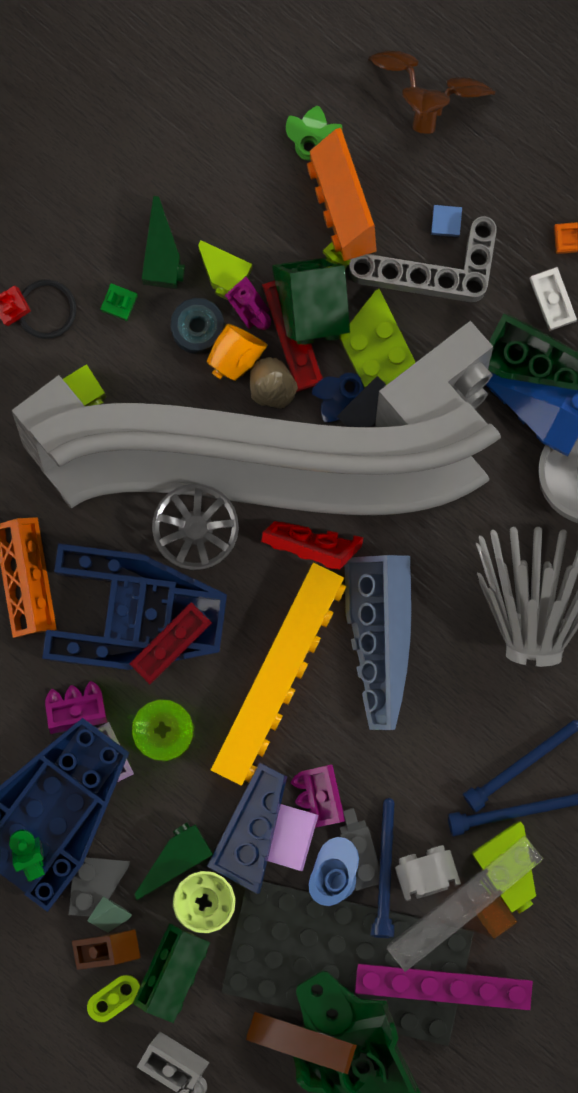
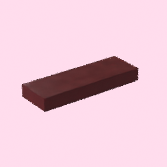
[130,602,212,685]

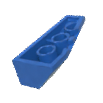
[486,372,578,457]

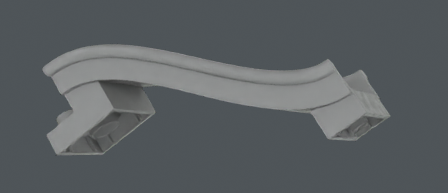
[12,321,501,515]

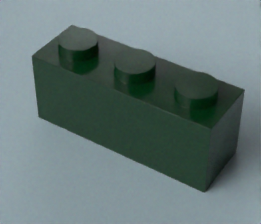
[132,923,210,1023]

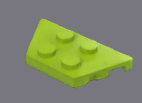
[340,289,416,388]

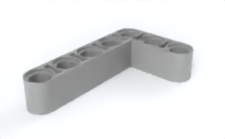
[349,216,496,302]

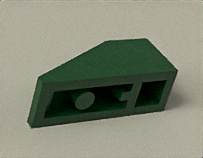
[142,196,185,289]
[135,822,213,900]

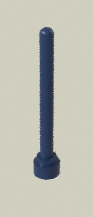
[462,720,578,813]
[447,793,578,837]
[371,798,395,938]

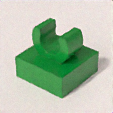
[100,283,138,321]

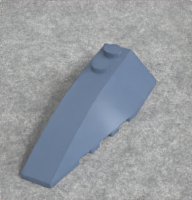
[345,555,411,730]

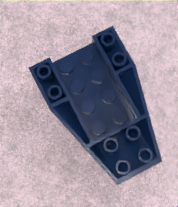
[0,718,130,912]

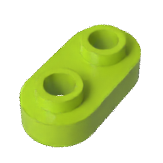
[87,975,140,1022]

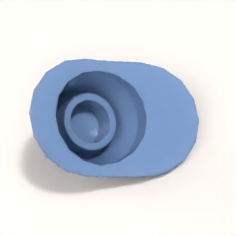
[308,837,359,906]

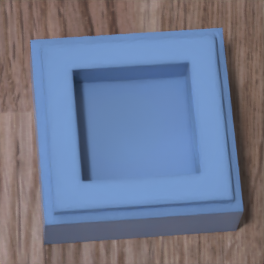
[431,205,462,237]

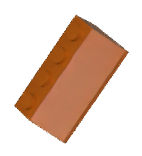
[307,128,377,261]

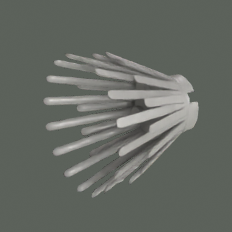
[476,527,578,667]

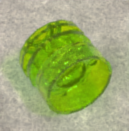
[132,700,194,761]

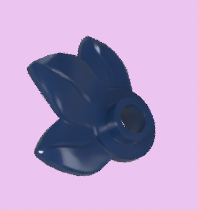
[311,373,364,422]

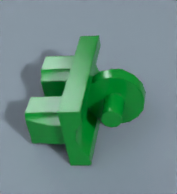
[9,829,45,881]

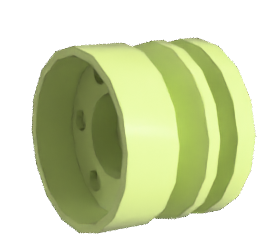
[173,871,235,933]

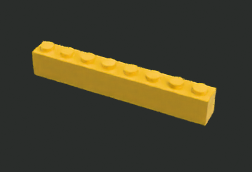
[211,562,347,786]

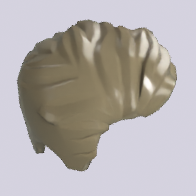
[250,357,298,409]

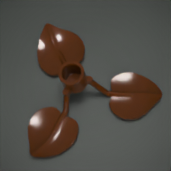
[368,51,496,134]

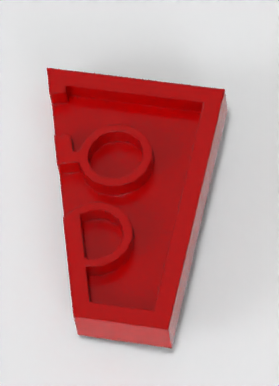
[261,521,364,570]

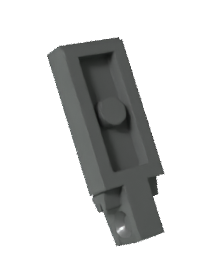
[340,808,380,891]

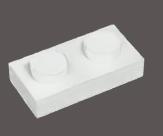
[530,267,577,331]

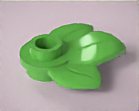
[286,106,342,161]

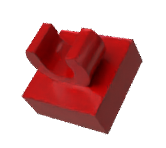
[0,286,31,326]

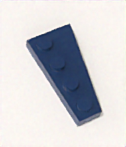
[207,763,287,894]

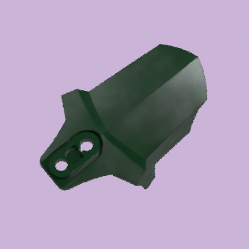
[293,970,421,1093]

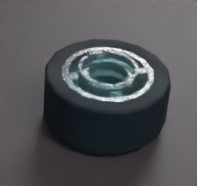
[170,298,225,354]

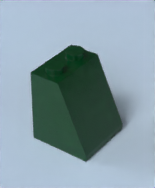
[272,257,350,344]

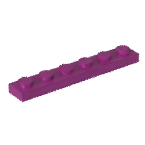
[355,963,533,1010]

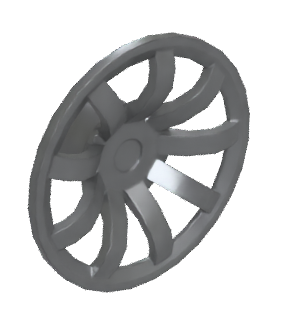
[152,484,239,570]

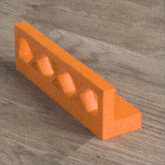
[0,517,57,638]

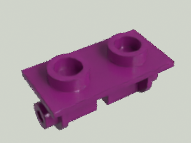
[225,276,271,330]

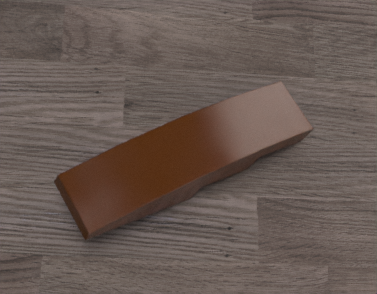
[246,1012,357,1074]

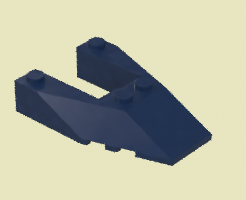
[42,544,227,670]

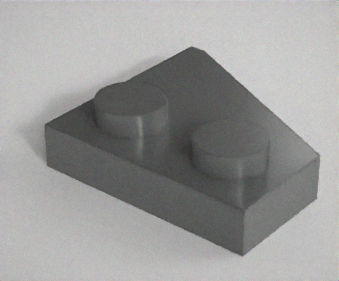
[69,857,130,917]

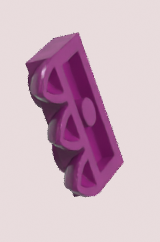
[45,681,107,734]
[291,765,345,828]

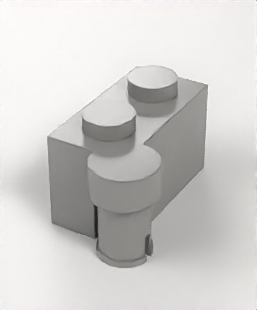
[137,1032,209,1093]

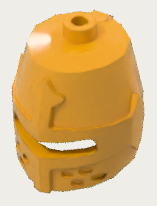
[207,324,268,381]

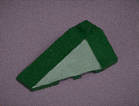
[488,314,578,390]

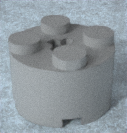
[395,845,461,901]

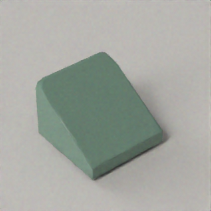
[87,896,132,933]

